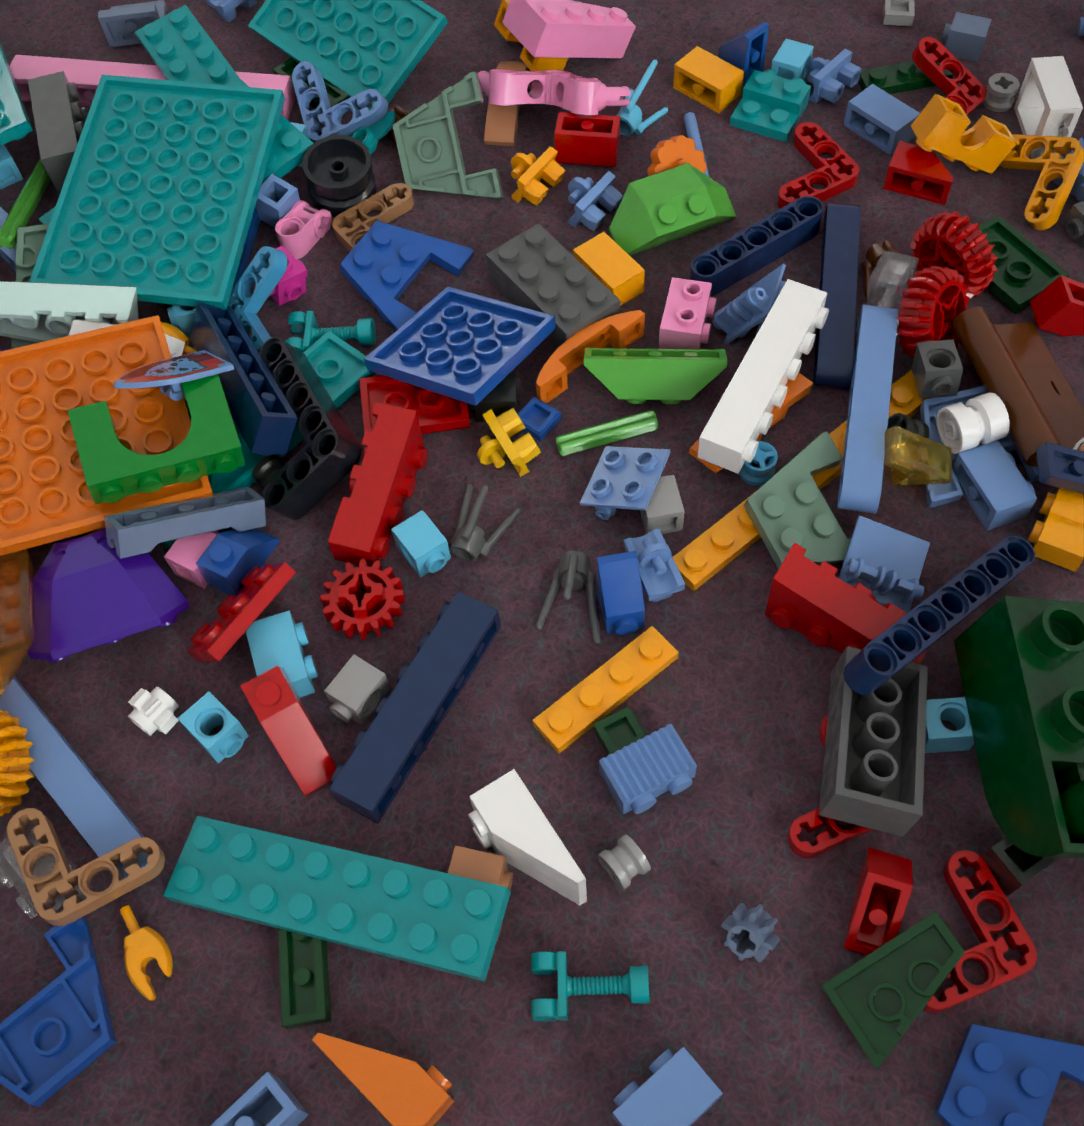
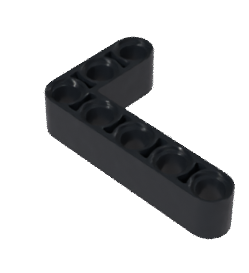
[260,337,361,520]

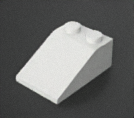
[468,769,587,906]

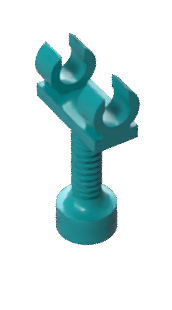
[285,311,376,352]
[531,951,650,1021]

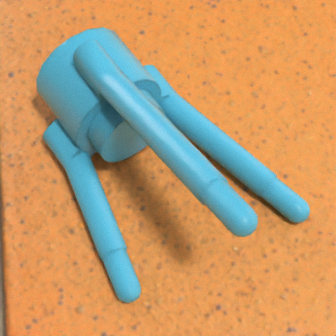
[616,59,668,137]

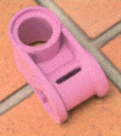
[275,200,332,260]

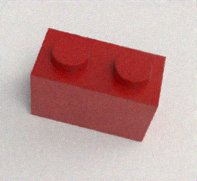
[554,112,620,167]

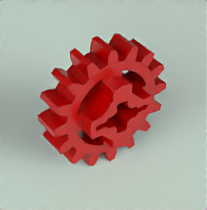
[320,559,406,640]

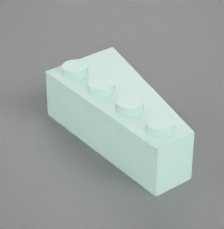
[0,281,139,343]

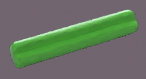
[556,410,658,456]

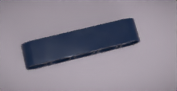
[690,196,824,297]

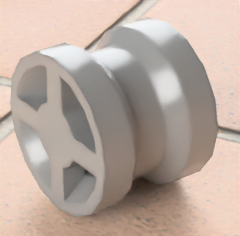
[983,73,1020,112]
[597,834,651,891]

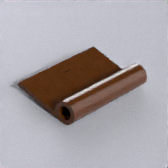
[951,307,1084,467]

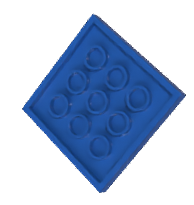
[364,287,556,406]

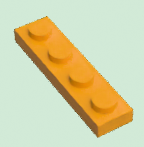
[532,626,679,754]

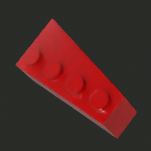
[764,542,927,664]

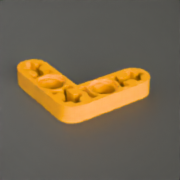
[999,134,1084,231]

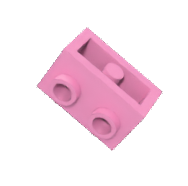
[659,277,717,349]

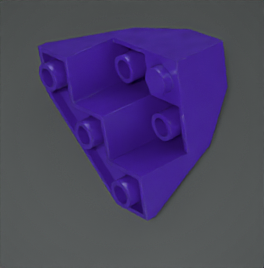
[27,528,190,663]

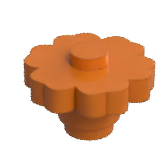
[647,135,707,176]

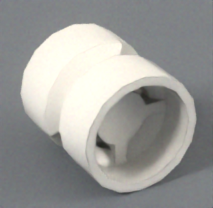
[936,392,1010,454]

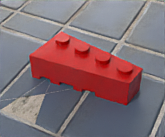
[328,402,428,567]

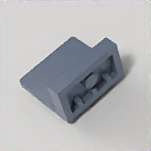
[98,0,166,47]

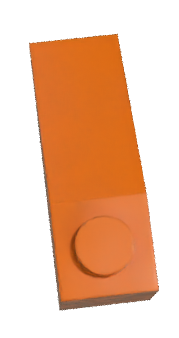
[312,1032,454,1126]

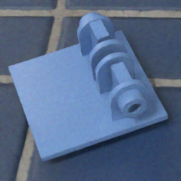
[712,263,786,344]
[580,446,671,520]
[839,515,930,613]

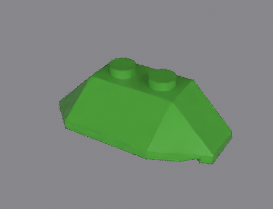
[608,163,736,255]
[584,348,727,404]

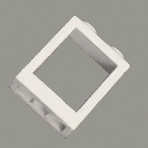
[1014,56,1083,159]

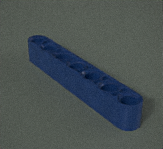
[813,203,861,389]
[843,535,1035,695]

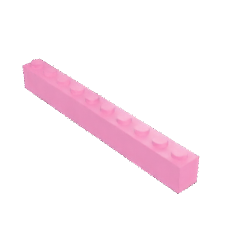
[10,55,296,120]

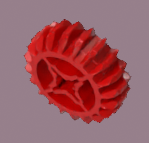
[910,211,998,299]
[896,266,970,359]

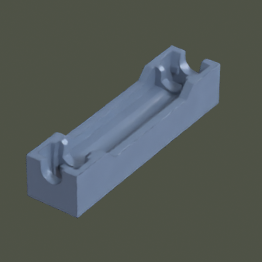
[104,487,266,558]

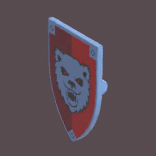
[113,350,234,401]

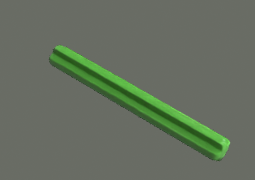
[0,159,51,249]

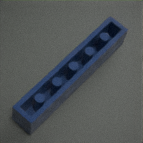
[189,302,298,456]
[329,591,501,824]

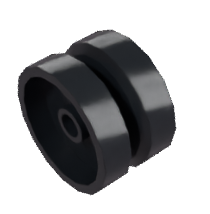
[302,135,377,217]

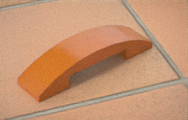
[536,310,645,404]

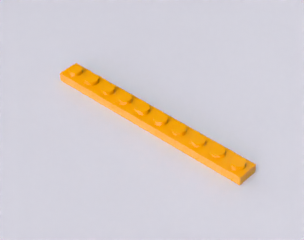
[673,369,935,591]

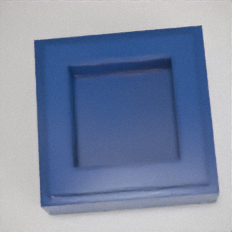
[518,396,562,442]

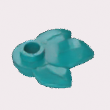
[348,107,395,155]

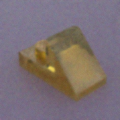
[885,426,952,485]

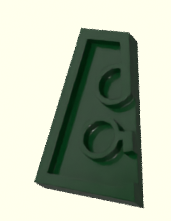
[821,911,965,1071]

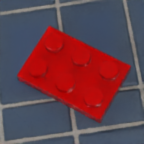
[359,375,471,434]
[186,562,296,662]

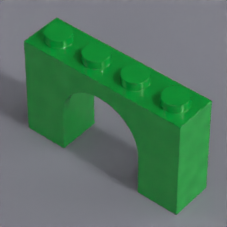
[67,374,245,504]

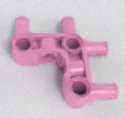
[478,69,631,115]

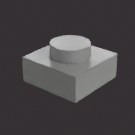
[883,0,915,26]

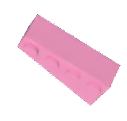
[502,0,636,58]

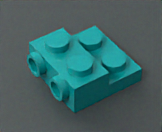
[730,69,811,142]

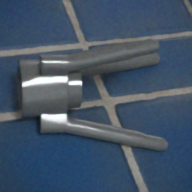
[449,484,521,562]
[535,551,601,644]

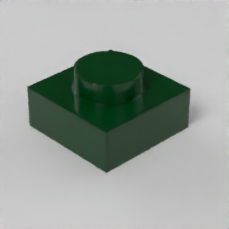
[593,706,646,755]

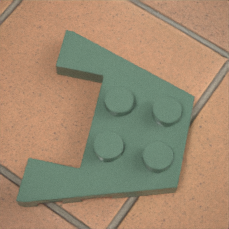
[392,71,504,198]
[744,431,851,569]

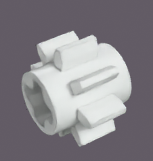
[128,686,179,736]

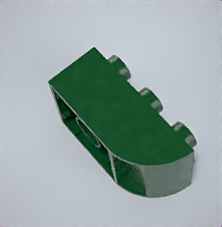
[954,596,1084,859]

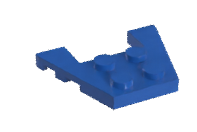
[340,221,475,331]
[0,915,116,1107]
[935,1024,1084,1126]

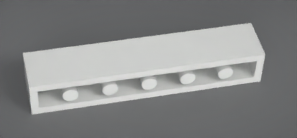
[698,279,829,474]

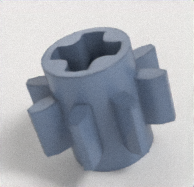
[721,903,780,963]

